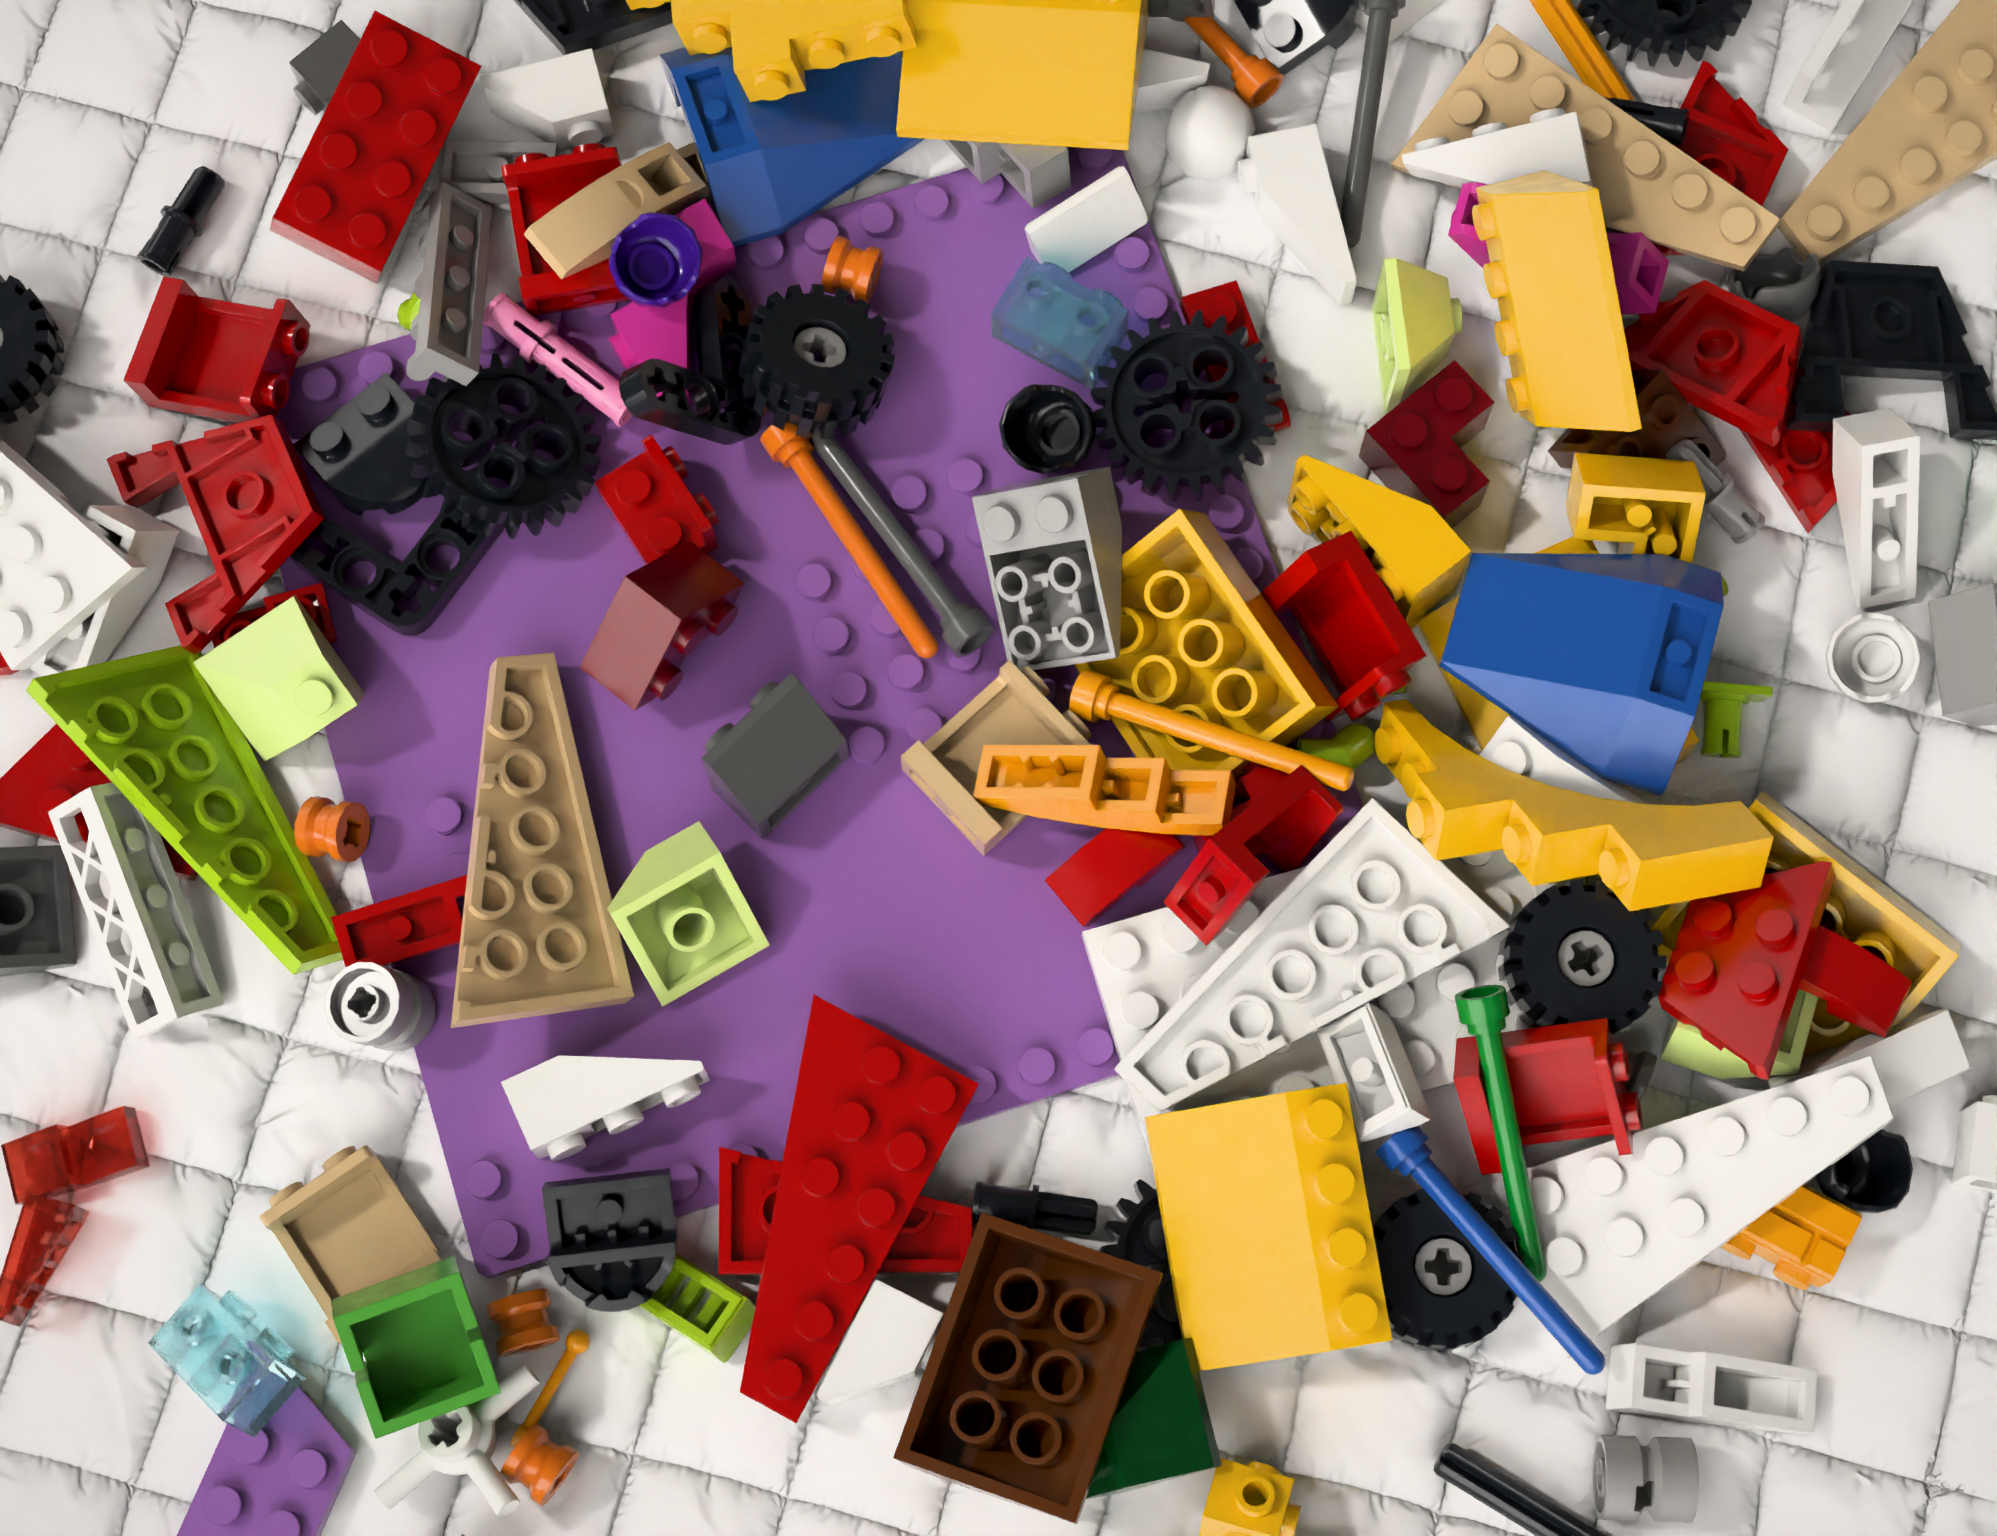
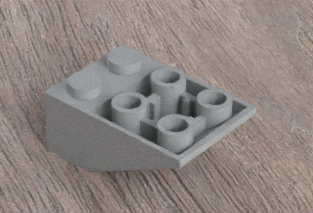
[972,467,1122,671]

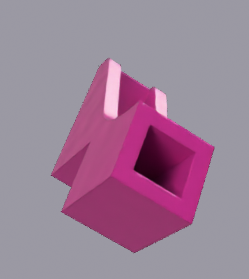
[1448,182,1669,315]
[608,198,737,430]

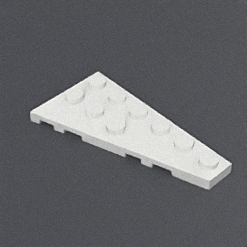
[0,441,147,670]
[1114,798,1511,1113]
[1527,1056,1895,1358]

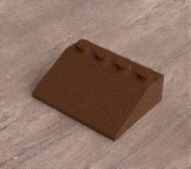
[893,1212,1163,1524]

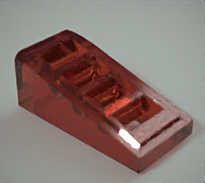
[0,1194,89,1327]

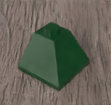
[1086,1338,1222,1499]

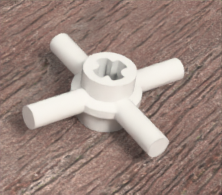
[374,1363,540,1518]

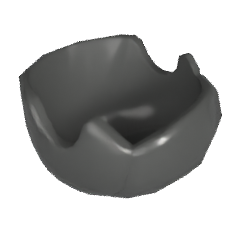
[1727,247,1821,322]

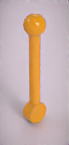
[510,1329,590,1448]

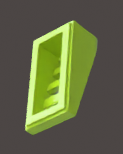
[639,1253,755,1363]

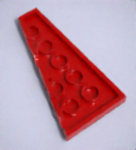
[740,994,979,1423]

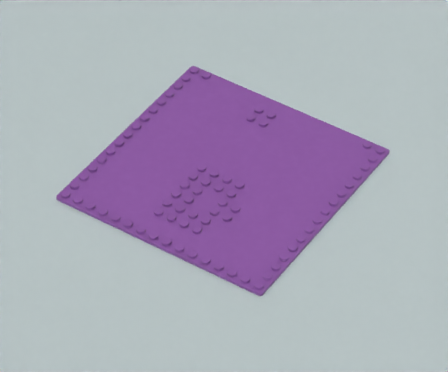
[277,147,1364,1278]

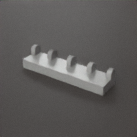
[406,181,493,386]

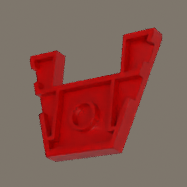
[106,414,324,654]

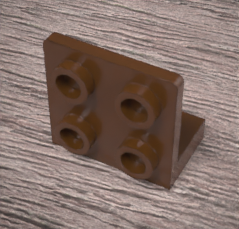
[1548,370,1726,468]

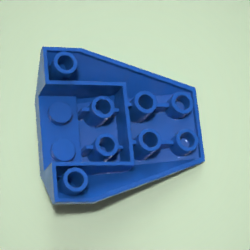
[660,47,925,248]
[1439,553,1724,796]

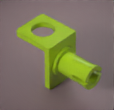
[1700,681,1773,758]

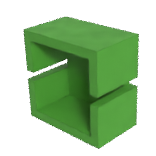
[331,1255,501,1439]

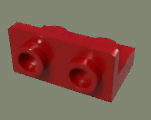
[594,434,720,565]

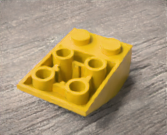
[1287,454,1471,624]

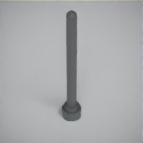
[1340,0,1406,248]
[809,429,995,658]

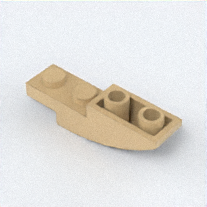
[524,142,711,279]

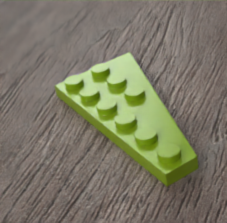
[26,645,343,975]

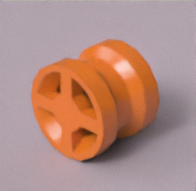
[821,236,884,303]
[294,796,370,863]
[486,1289,561,1357]
[500,1423,579,1506]

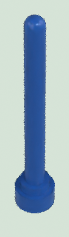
[1374,1126,1606,1375]

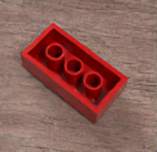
[270,11,481,283]

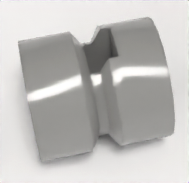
[324,962,436,1051]
[1593,1435,1699,1523]

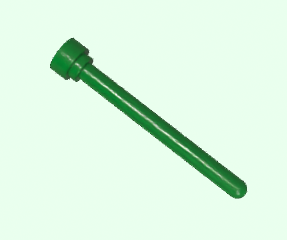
[1455,985,1547,1282]

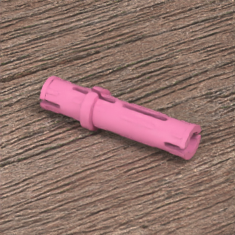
[483,292,633,427]

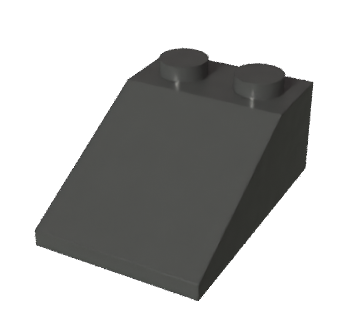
[0,845,77,977]

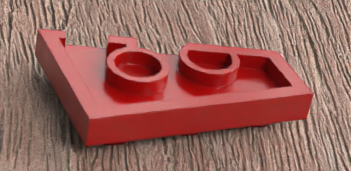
[1739,370,1851,534]

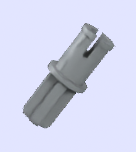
[1666,439,1765,544]

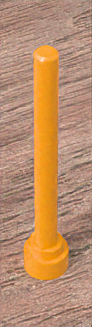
[1069,669,1354,792]

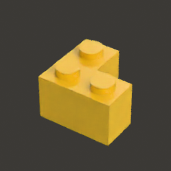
[1565,453,1706,563]

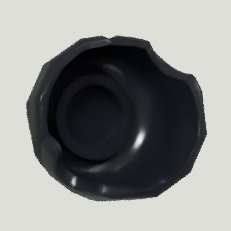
[999,384,1097,474]
[1815,1129,1913,1213]

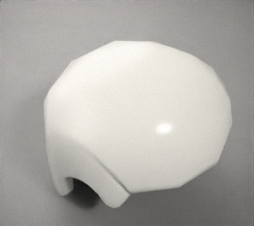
[1165,85,1255,181]
[1825,612,1922,702]

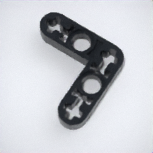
[619,276,761,445]
[289,508,505,635]

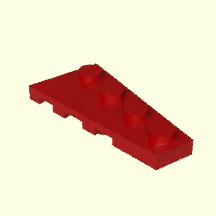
[718,1147,972,1275]

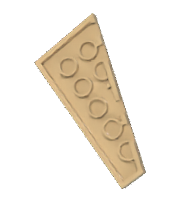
[1778,0,1997,266]
[1391,23,1780,272]
[451,653,634,1028]

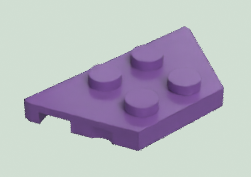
[177,1348,357,1536]

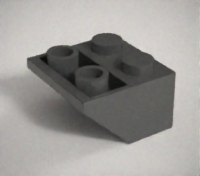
[701,673,850,839]

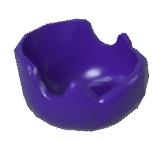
[609,212,703,308]

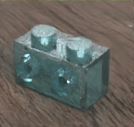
[991,256,1129,389]
[148,1284,306,1437]

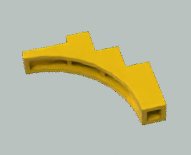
[626,0,917,102]
[1374,699,1774,912]

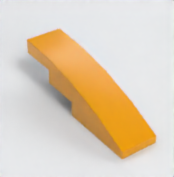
[973,745,1236,836]

